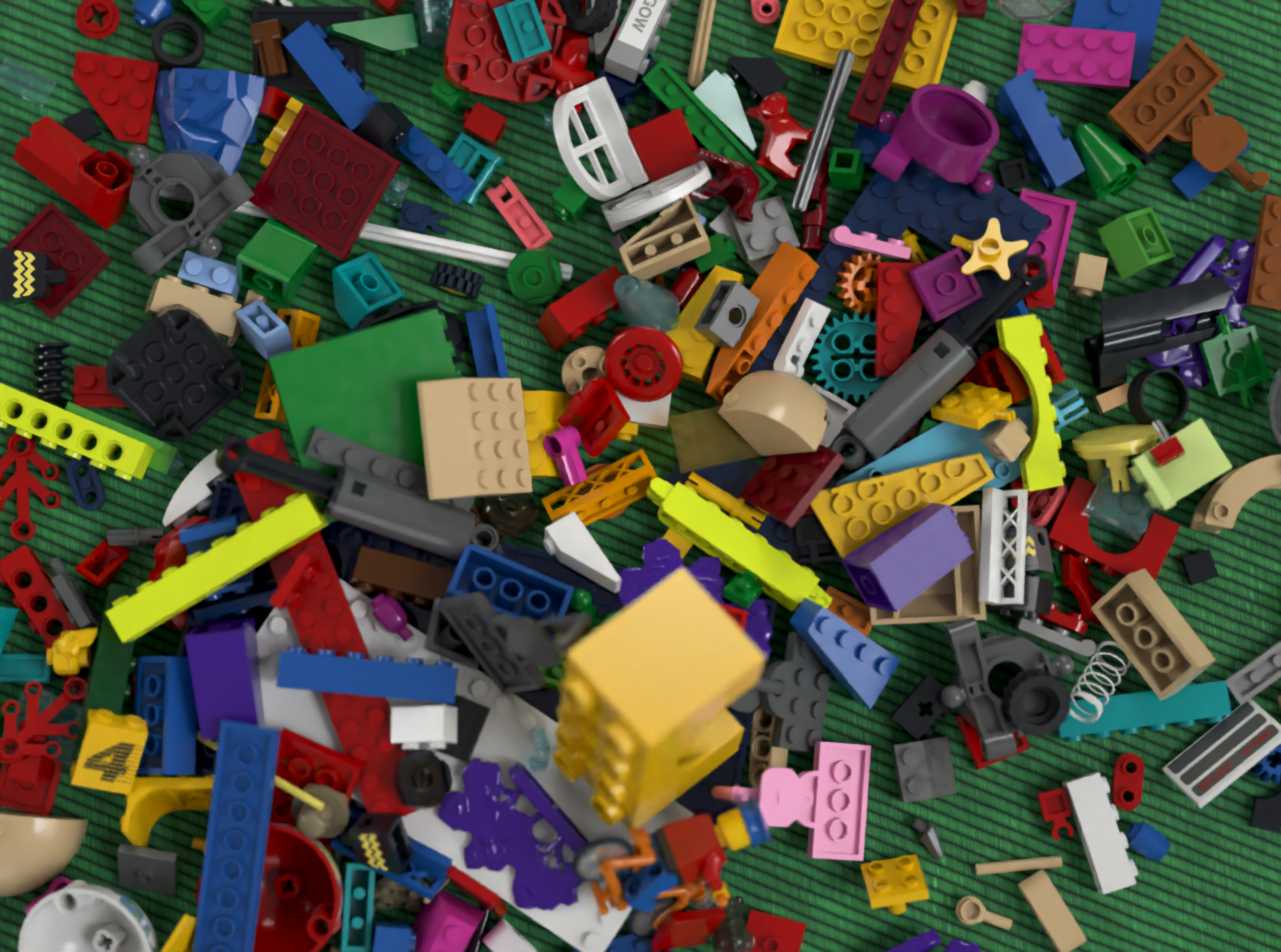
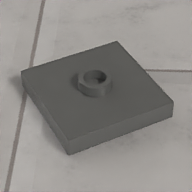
[117,843,178,896]

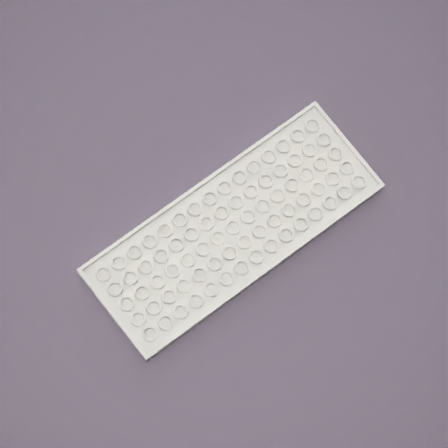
[256,578,694,952]

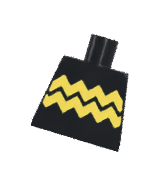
[0,247,68,306]
[341,813,414,875]

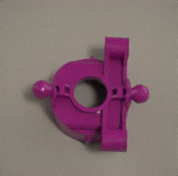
[871,84,999,194]

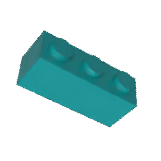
[336,862,375,952]

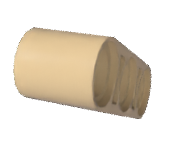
[749,706,788,788]
[1017,869,1087,952]

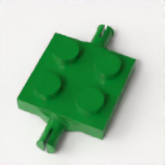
[1198,313,1270,408]

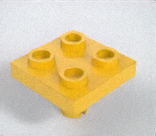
[860,854,929,915]

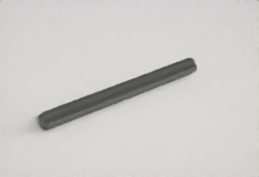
[790,49,855,212]

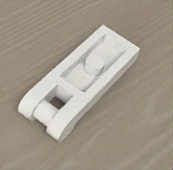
[773,298,831,378]

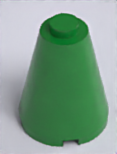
[1070,122,1145,202]

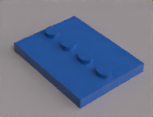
[1070,0,1162,84]

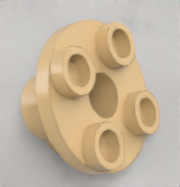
[561,346,607,396]

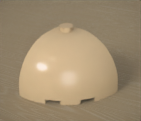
[718,370,829,456]
[0,810,89,897]

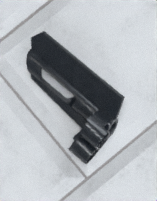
[1084,277,1233,389]

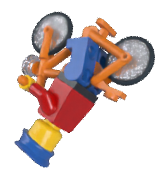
[572,796,771,939]

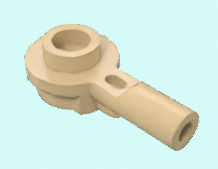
[955,896,1012,930]

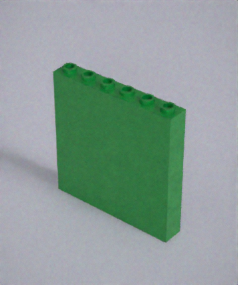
[267,308,462,523]

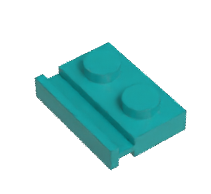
[494,0,552,63]

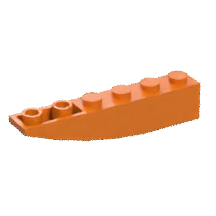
[706,241,819,405]

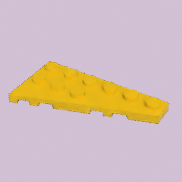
[810,452,995,559]

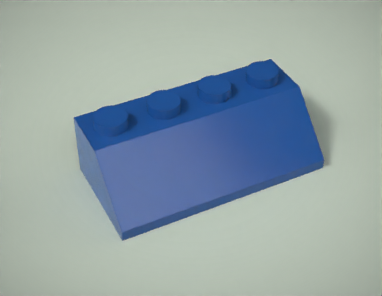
[134,656,198,775]

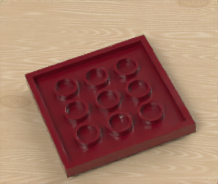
[248,103,402,260]

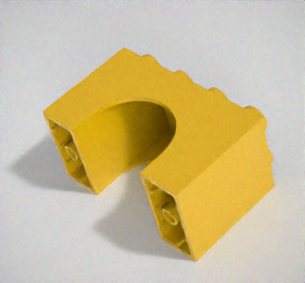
[552,567,765,832]

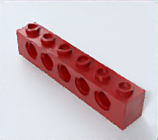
[0,545,94,704]

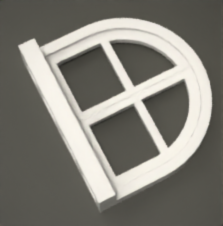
[553,76,650,201]
[601,160,712,232]

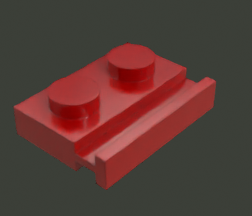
[73,366,129,409]

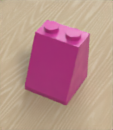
[411,889,485,952]

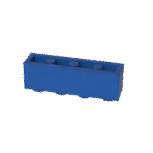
[281,21,380,133]

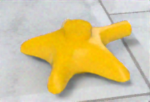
[951,218,1028,281]

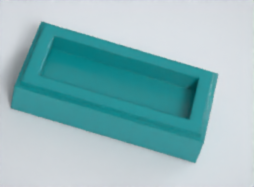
[0,653,53,683]

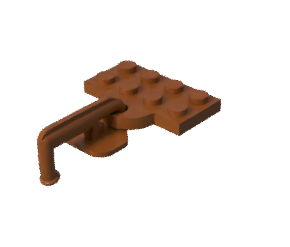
[1106,35,1270,193]

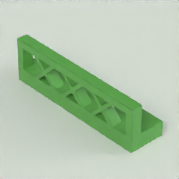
[65,402,178,475]

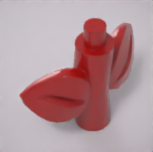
[540,37,597,114]

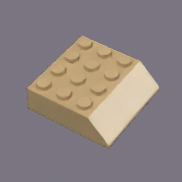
[417,378,532,500]
[868,505,986,625]

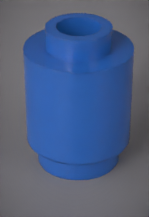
[1125,821,1170,862]

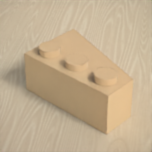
[619,194,711,285]
[144,275,242,339]

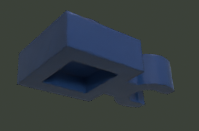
[397,200,450,235]

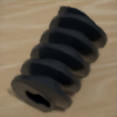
[33,342,70,403]

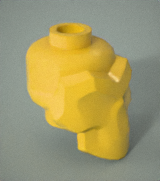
[47,628,98,675]

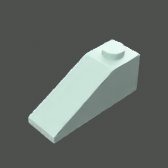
[693,69,757,156]

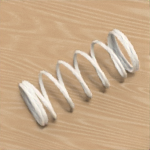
[1069,641,1132,723]

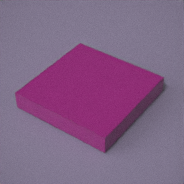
[907,246,985,323]

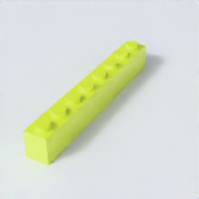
[106,492,329,643]

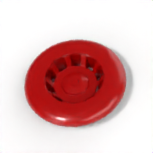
[604,326,683,402]

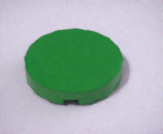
[506,248,563,305]

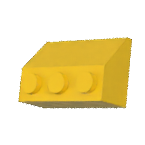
[522,391,573,479]

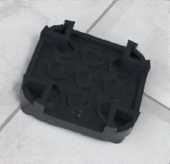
[105,304,246,443]

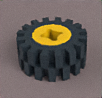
[429,261,484,300]

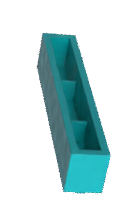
[1055,680,1232,743]

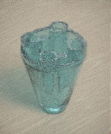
[614,275,679,334]

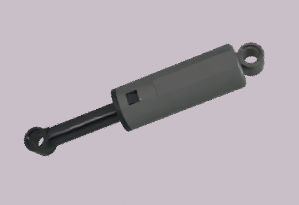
[832,254,1049,471]
[215,436,499,561]

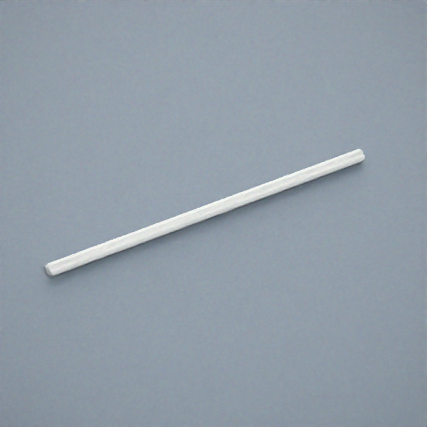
[159,182,573,281]

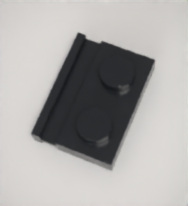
[434,695,491,763]

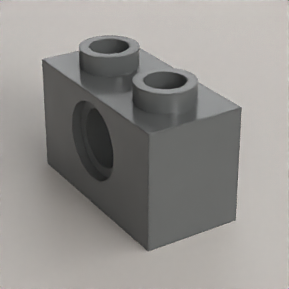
[694,280,760,348]

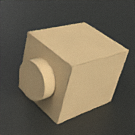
[1069,253,1108,298]

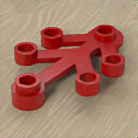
[0,433,62,541]
[0,677,86,764]

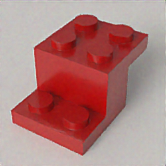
[961,327,1067,406]

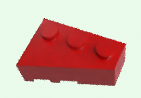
[536,265,634,352]

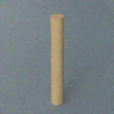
[975,855,1063,875]

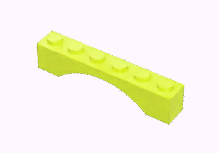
[995,314,1066,491]

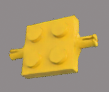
[931,382,1016,430]

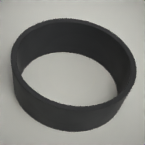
[1127,369,1189,430]

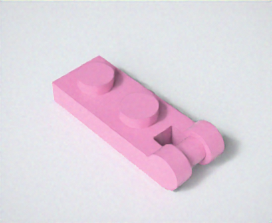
[829,226,912,261]

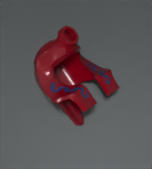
[688,148,760,223]

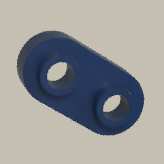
[67,456,106,512]

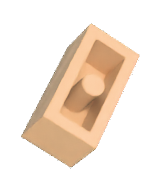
[1092,383,1129,414]

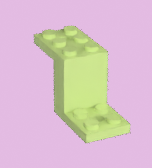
[1128,418,1232,511]

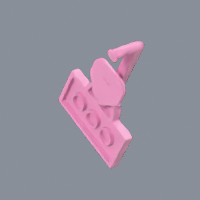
[711,741,871,861]

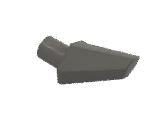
[911,817,943,862]

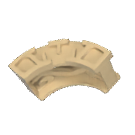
[1189,454,1281,534]

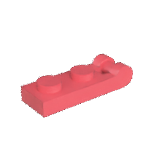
[485,176,554,249]

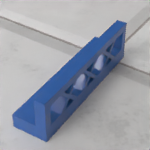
[464,303,509,378]
[331,807,453,901]

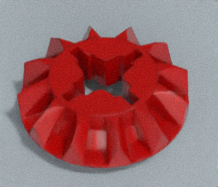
[75,0,121,40]

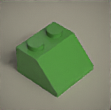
[1098,207,1176,280]

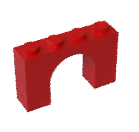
[1047,476,1180,581]

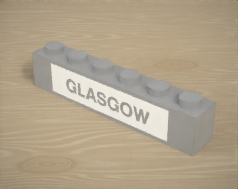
[604,0,679,83]

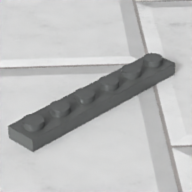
[305,427,475,511]

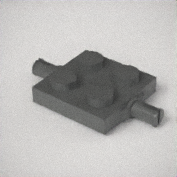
[48,557,99,629]

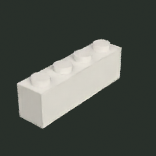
[1062,772,1138,894]

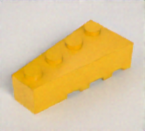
[660,265,745,386]

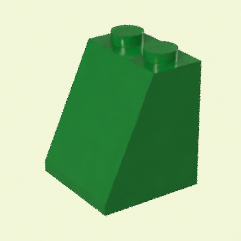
[236,218,320,308]

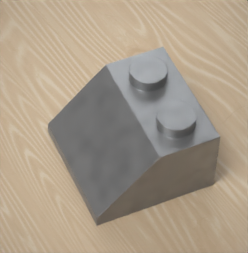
[891,736,957,803]

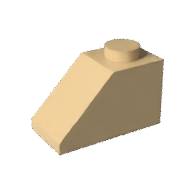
[980,418,1031,462]

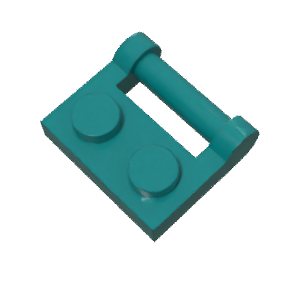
[447,133,504,207]

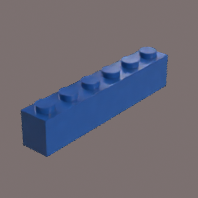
[276,647,459,704]

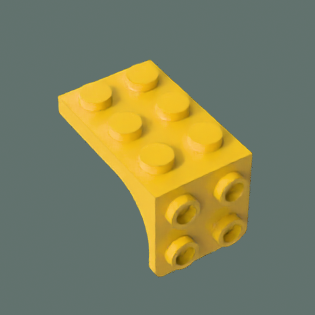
[121,774,214,848]

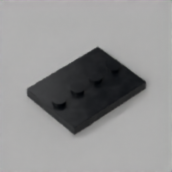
[252,6,365,92]

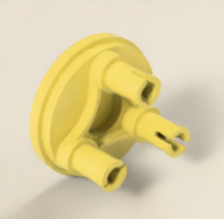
[1072,424,1159,492]

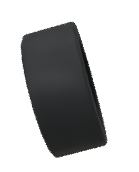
[152,16,205,71]

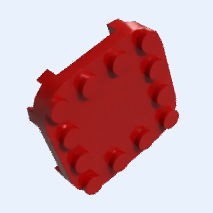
[443,0,566,105]

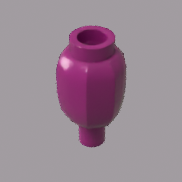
[369,593,414,642]

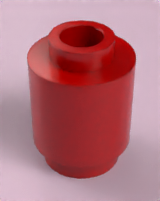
[667,267,704,310]

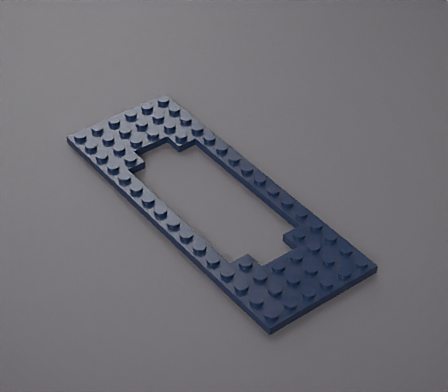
[666,159,1050,569]

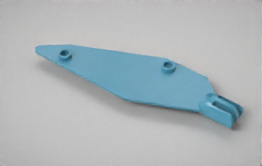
[835,387,1089,491]

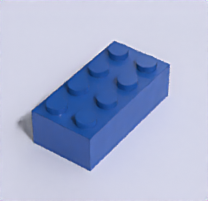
[443,543,575,643]

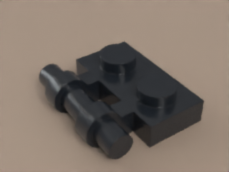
[794,516,843,568]

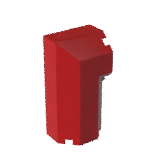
[13,115,134,230]

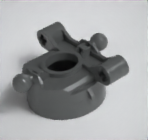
[127,145,255,277]
[941,617,1074,761]

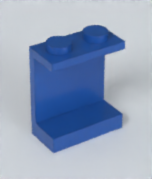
[178,514,256,601]

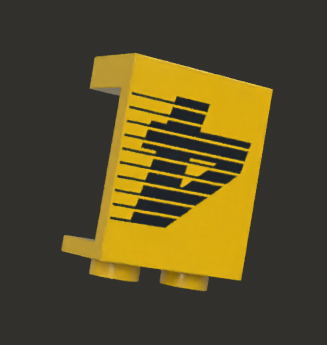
[71,709,148,795]

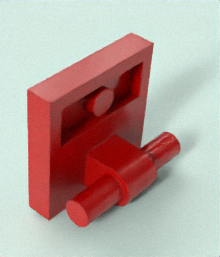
[557,376,631,458]

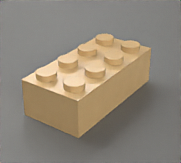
[1091,568,1216,700]

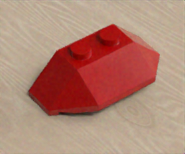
[147,516,210,630]

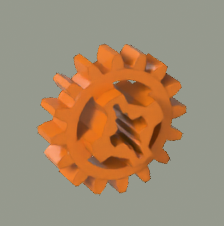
[836,252,889,314]

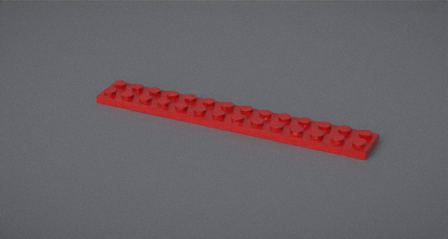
[227,428,422,817]

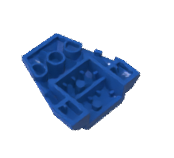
[155,68,267,184]

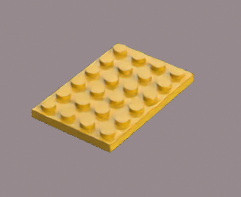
[773,0,958,93]

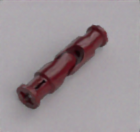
[799,139,832,253]

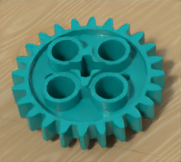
[810,312,889,404]

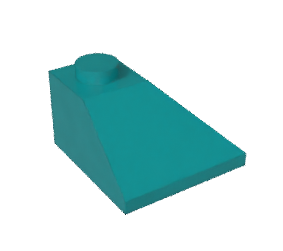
[332,252,405,330]

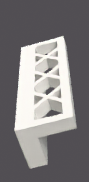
[978,487,1028,605]

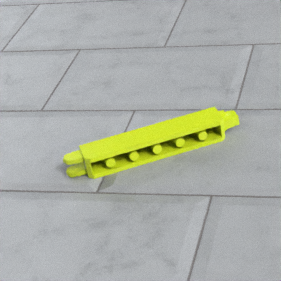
[646,477,833,611]

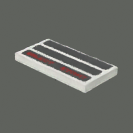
[1162,699,1281,809]

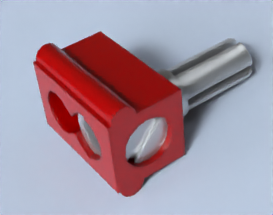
[1150,420,1185,468]

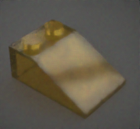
[668,406,761,475]

